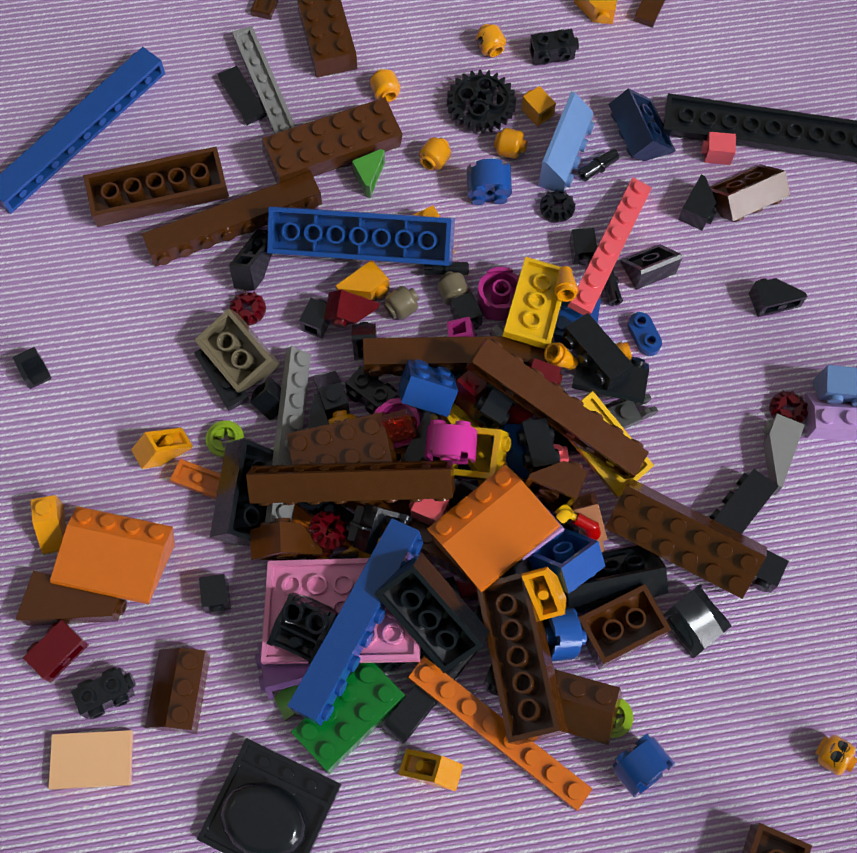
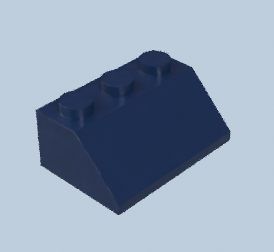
[608,88,676,161]

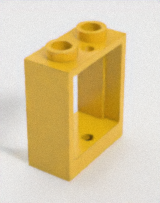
[453,427,511,480]

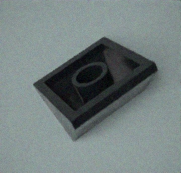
[620,244,682,290]

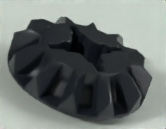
[540,189,576,222]

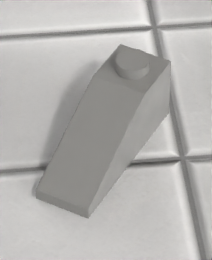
[763,414,805,495]

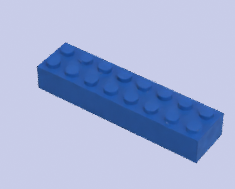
[267,206,455,266]

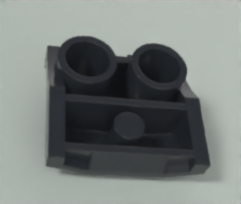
[663,584,731,659]
[267,593,339,664]

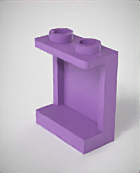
[255,642,310,700]

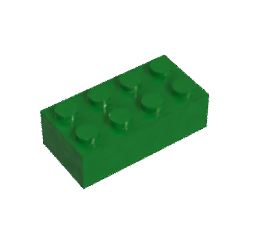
[291,663,405,774]

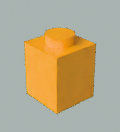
[521,86,556,127]

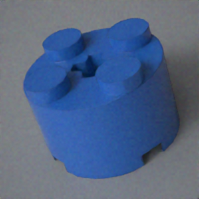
[467,159,512,205]
[543,608,587,662]
[612,734,675,798]

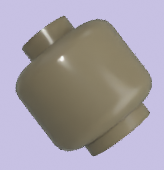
[437,271,471,305]
[384,286,419,320]

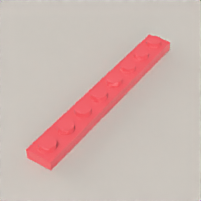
[567,177,652,315]

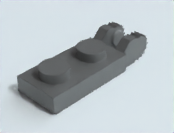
[607,394,658,429]

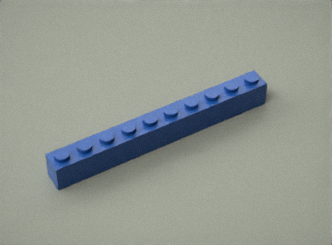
[0,47,166,214]

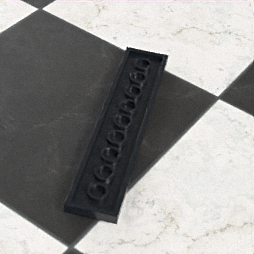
[662,93,857,162]

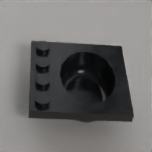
[196,738,342,853]

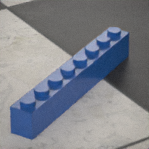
[287,518,423,726]

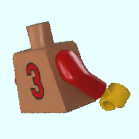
[555,491,607,552]

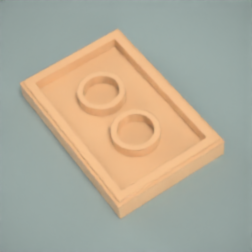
[49,730,133,790]

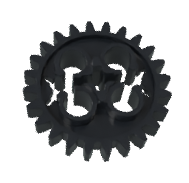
[446,69,516,134]

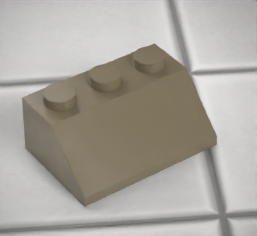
[194,308,281,392]

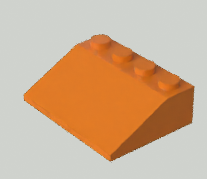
[427,465,560,593]
[50,506,175,605]

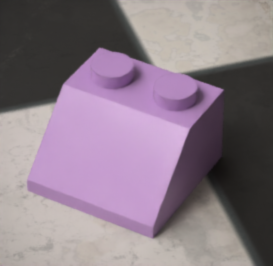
[805,393,857,441]

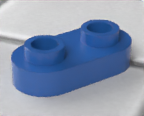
[628,312,662,356]

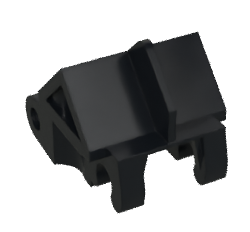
[347,503,413,554]

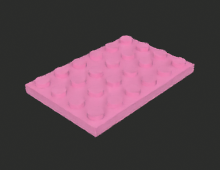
[261,558,420,665]

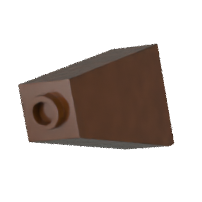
[16,570,127,626]

